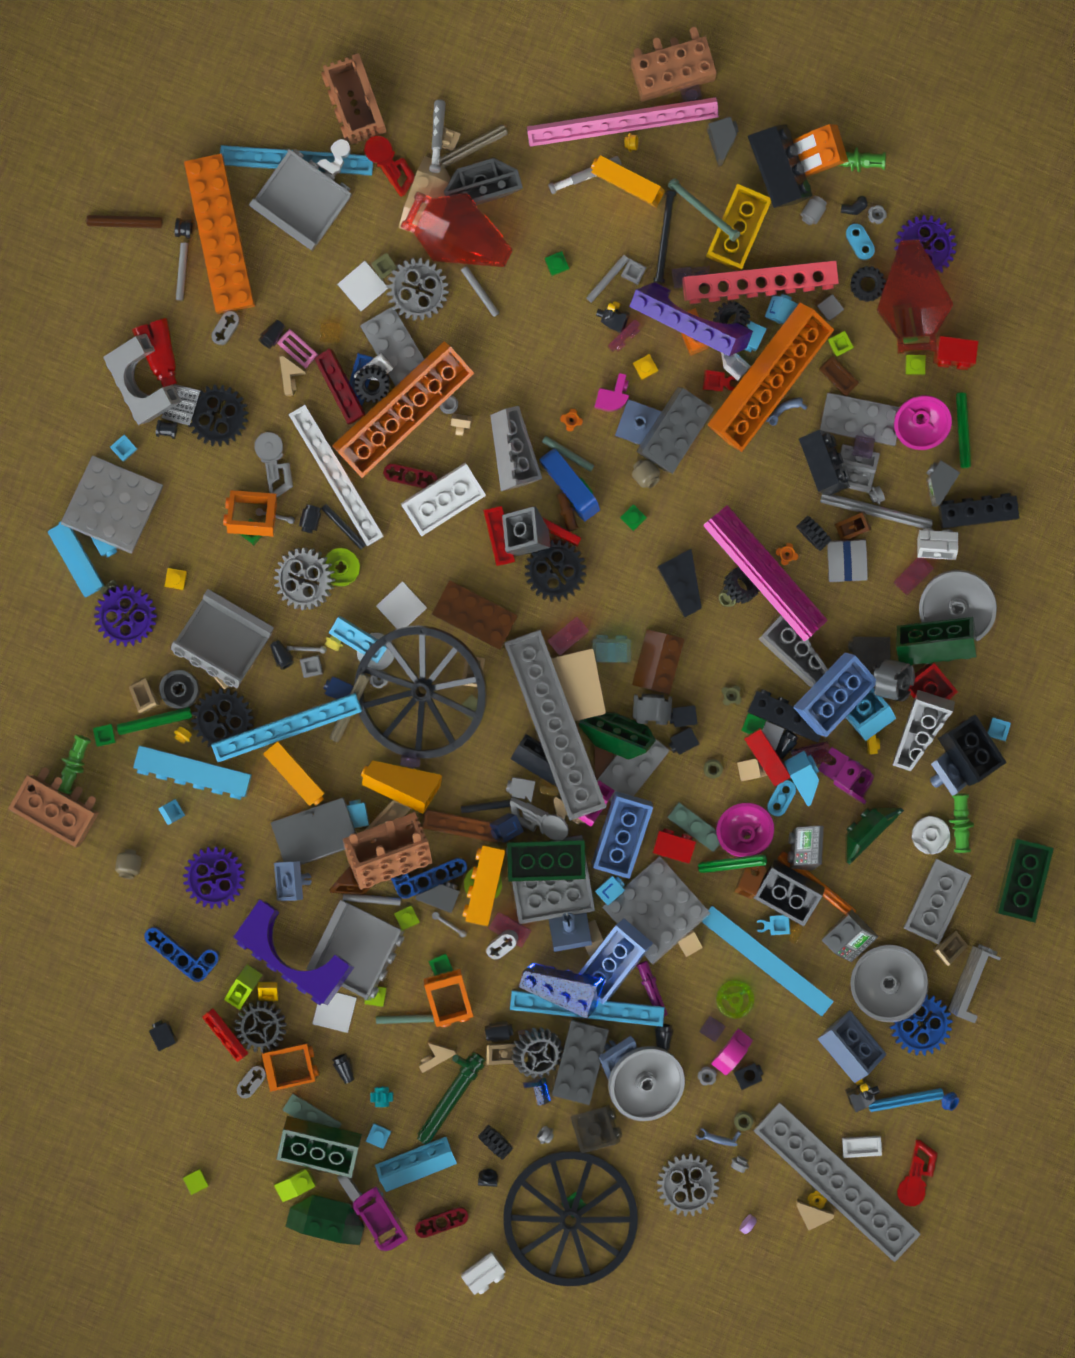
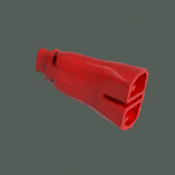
[132,318,177,387]

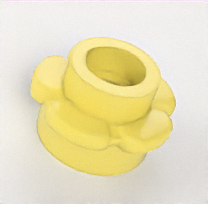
[325,635,343,651]

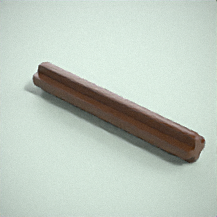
[86,215,163,228]

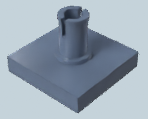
[615,399,662,445]
[930,751,967,796]
[274,861,312,901]
[549,912,592,952]
[599,1036,637,1080]

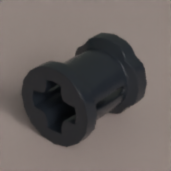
[156,420,178,439]

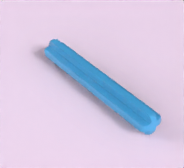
[869,1088,944,1112]

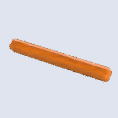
[777,852,856,915]

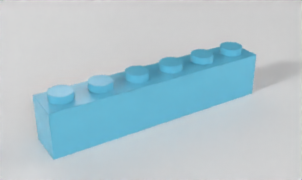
[133,746,252,800]

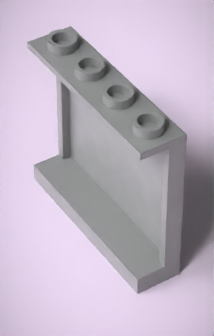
[249,149,352,251]
[171,589,274,688]
[306,900,405,1000]
[947,944,1001,1023]

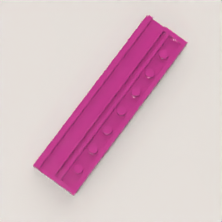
[704,505,828,641]

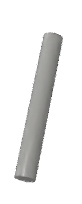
[176,243,188,301]
[586,255,629,303]
[461,266,500,317]
[343,894,401,906]

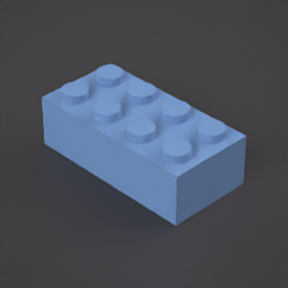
[793,652,876,737]
[592,791,653,879]
[574,919,653,1004]

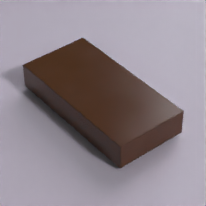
[819,356,859,396]

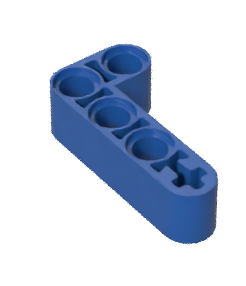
[539,448,600,522]
[391,858,467,899]
[144,927,220,982]

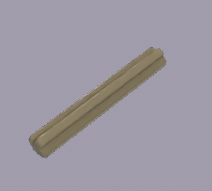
[439,125,508,168]
[330,673,370,742]

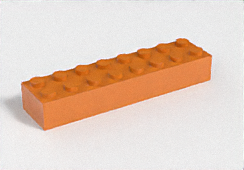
[184,153,255,314]
[707,303,834,452]
[332,341,474,478]

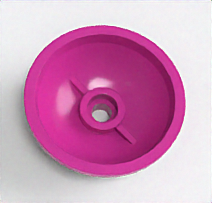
[894,395,952,450]
[716,803,774,857]

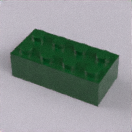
[896,617,977,666]
[995,838,1054,923]
[507,840,586,882]
[277,1116,362,1178]

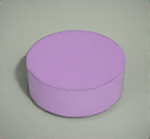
[739,1214,757,1234]

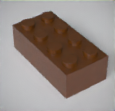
[432,580,518,650]

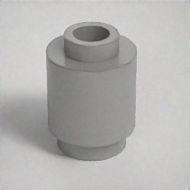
[800,196,827,225]

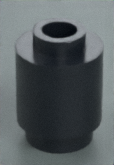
[299,504,322,534]
[485,1021,513,1042]

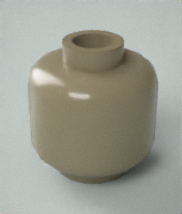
[632,460,660,488]
[115,849,142,879]

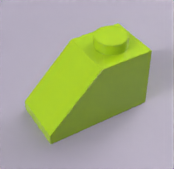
[224,964,263,1010]
[274,1167,317,1202]

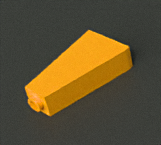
[591,155,665,208]
[263,741,325,806]
[361,760,442,814]

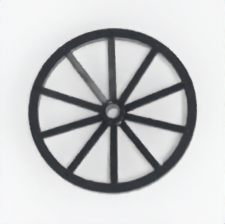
[354,625,487,759]
[503,1151,638,1286]

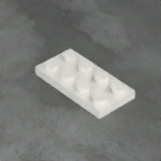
[400,463,486,536]

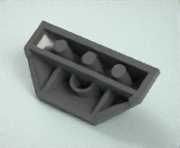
[444,158,523,211]

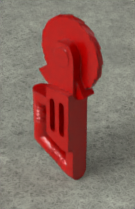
[364,135,415,197]
[897,1139,938,1207]

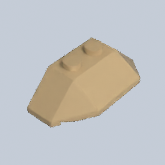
[399,156,451,234]

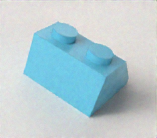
[784,751,819,806]

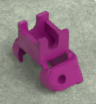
[818,747,874,805]
[353,1187,408,1251]

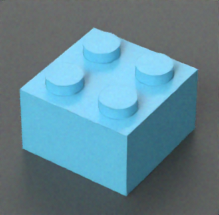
[845,688,896,741]

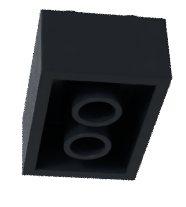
[799,430,850,496]
[938,714,1007,786]
[754,859,825,926]

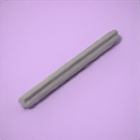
[820,493,932,529]

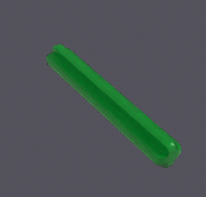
[956,392,971,468]
[117,707,192,735]
[698,854,767,873]

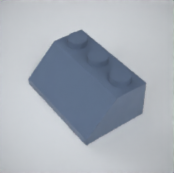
[818,1010,887,1083]

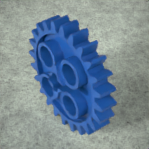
[890,995,953,1056]

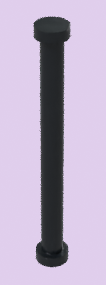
[653,190,677,284]

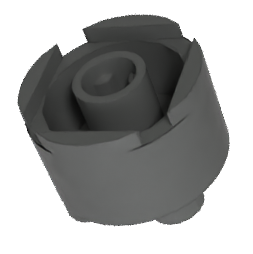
[874,659,915,702]
[159,670,200,709]
[633,694,672,725]

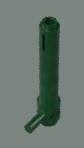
[417,1052,486,1145]

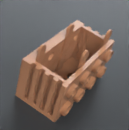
[631,27,717,102]
[321,53,386,145]
[8,767,99,847]
[343,812,432,890]

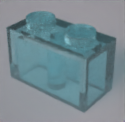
[592,635,631,663]

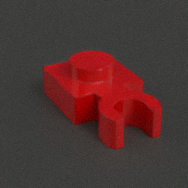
[702,370,736,392]

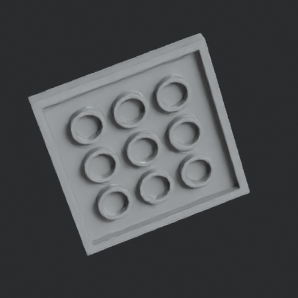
[61,456,163,554]
[506,835,595,924]
[603,856,711,964]

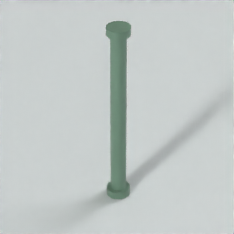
[668,178,740,241]

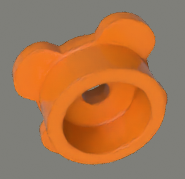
[560,409,583,432]
[776,543,798,565]

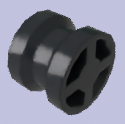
[175,218,193,239]

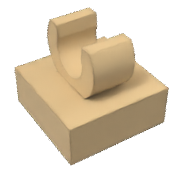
[442,127,461,151]
[451,413,472,436]

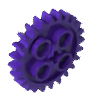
[894,215,957,278]
[94,584,157,647]
[183,846,246,909]

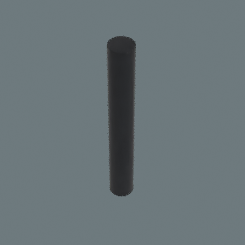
[321,504,366,550]
[461,798,518,813]

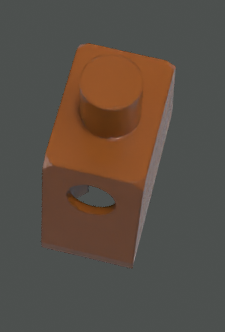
[734,854,767,899]

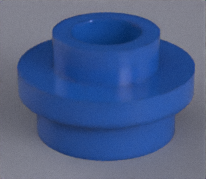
[942,1092,959,1111]

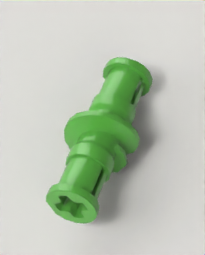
[838,147,886,172]
[58,734,91,794]
[949,793,974,853]

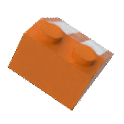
[793,124,849,177]

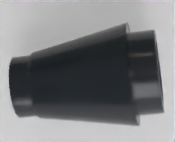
[258,320,285,349]
[270,640,294,670]
[775,730,799,759]
[655,1023,674,1052]
[332,1053,355,1084]

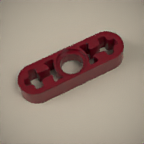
[383,464,438,489]
[415,1207,469,1238]

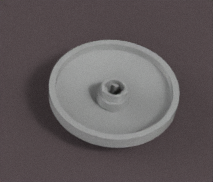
[919,570,997,641]
[851,945,928,1022]
[608,1046,685,1121]

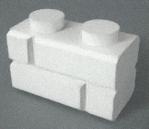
[917,528,958,560]
[461,1251,506,1295]

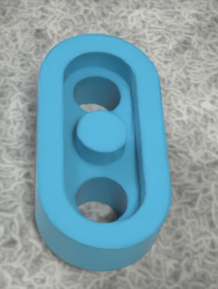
[846,224,875,260]
[767,780,796,816]

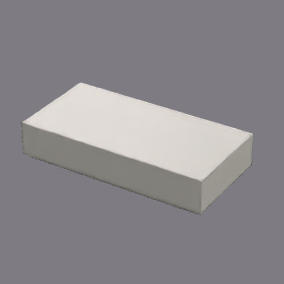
[842,1136,882,1158]

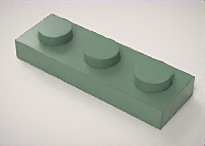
[667,802,720,852]
[283,1093,342,1128]

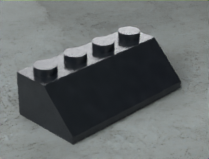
[747,124,813,208]

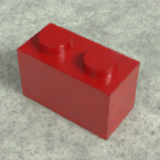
[652,828,696,864]

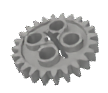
[386,258,449,321]
[274,548,335,610]
[657,1153,719,1217]

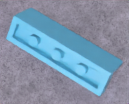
[48,521,105,597]
[375,1137,457,1192]

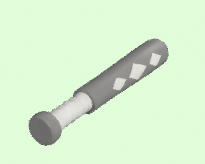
[429,99,446,173]
[548,156,622,194]

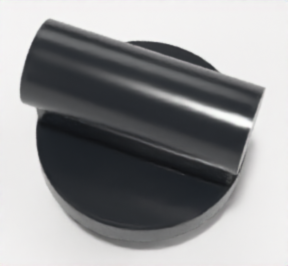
[478,1169,498,1187]

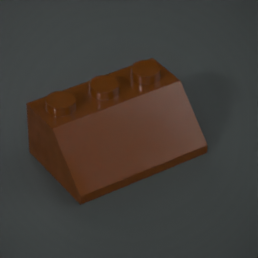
[632,629,684,695]

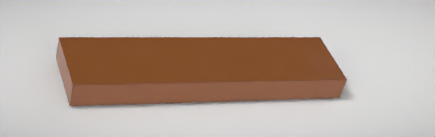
[422,809,498,843]

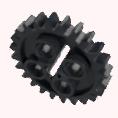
[188,384,249,447]
[525,540,587,602]
[191,688,254,747]

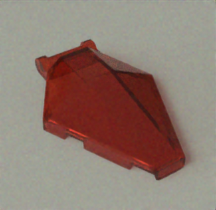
[400,192,513,267]
[876,239,954,354]

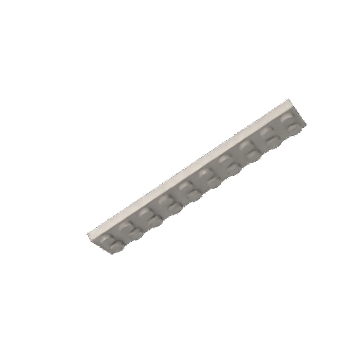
[504,630,606,821]
[753,1102,921,1262]

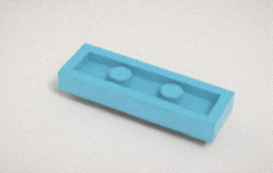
[329,616,388,664]

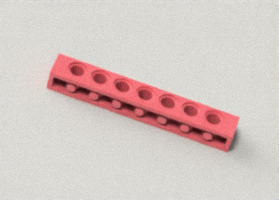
[682,261,839,304]

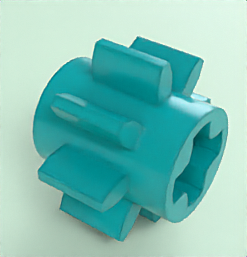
[370,1087,393,1107]

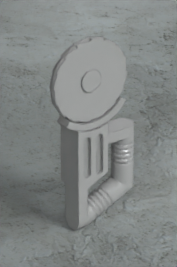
[254,432,293,497]
[510,797,569,840]

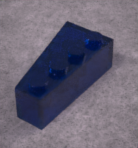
[519,963,606,1019]

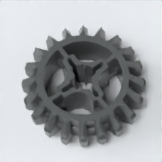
[235,1000,287,1053]
[512,1027,563,1079]

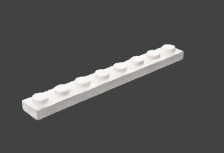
[289,405,384,546]

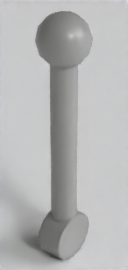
[256,508,295,524]
[287,646,327,653]
[432,912,467,937]

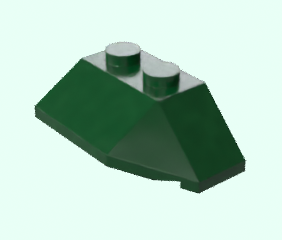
[579,712,656,760]
[845,807,904,865]
[285,1195,365,1245]

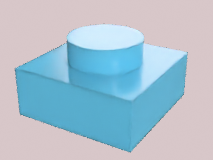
[110,435,138,462]
[987,717,1011,741]
[159,799,185,825]
[366,1123,391,1149]

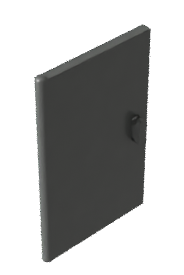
[271,797,356,865]

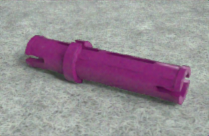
[636,961,668,1017]

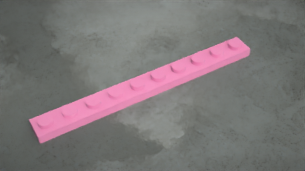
[527,97,719,147]

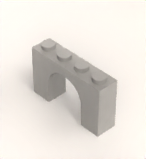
[103,334,181,425]

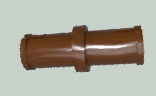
[556,492,579,532]

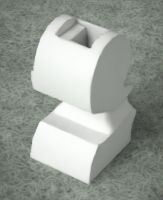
[317,139,351,176]

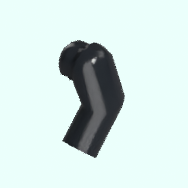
[840,196,868,215]

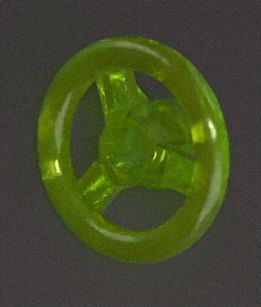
[716,980,754,1019]

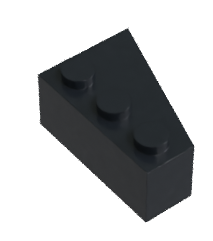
[657,549,702,618]

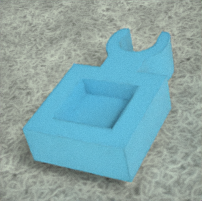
[757,915,791,935]

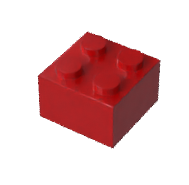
[933,336,979,371]
[908,662,958,700]

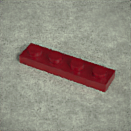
[314,348,366,425]

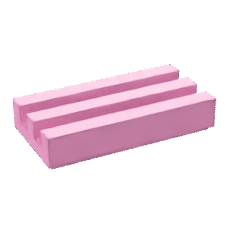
[277,329,318,369]

